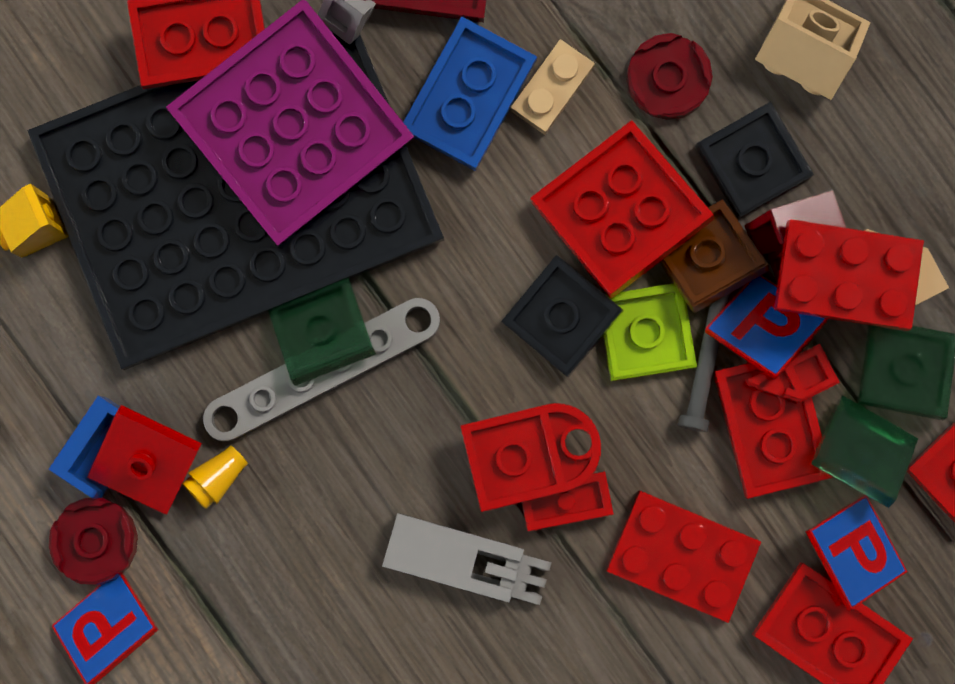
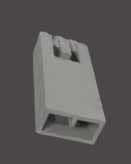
[382,513,552,605]

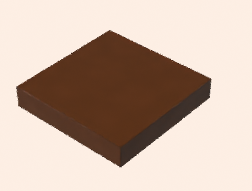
[660,199,769,313]

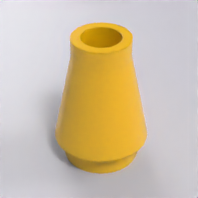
[182,445,248,509]

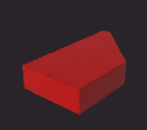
[745,344,840,403]

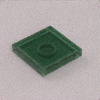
[268,278,376,386]
[858,325,955,421]
[811,395,919,508]

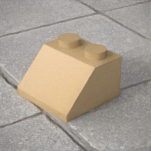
[755,0,871,100]

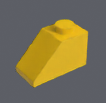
[0,184,69,258]

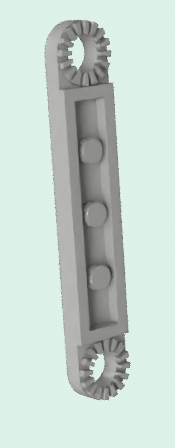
[203,298,440,441]

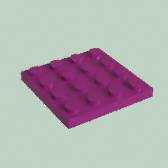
[166,0,414,246]

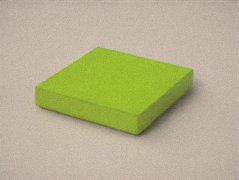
[603,283,697,382]

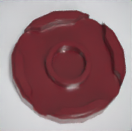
[626,33,713,120]
[49,498,138,585]

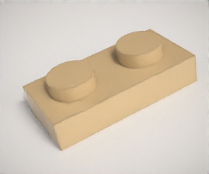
[510,39,595,135]

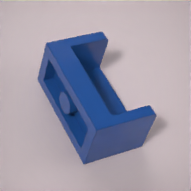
[48,396,120,499]

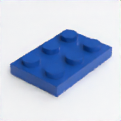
[403,17,537,171]

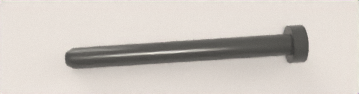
[677,293,730,432]

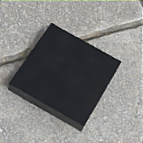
[695,101,814,219]
[501,255,624,377]

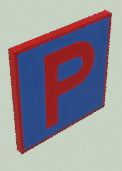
[705,275,828,380]
[805,495,908,611]
[52,574,159,684]

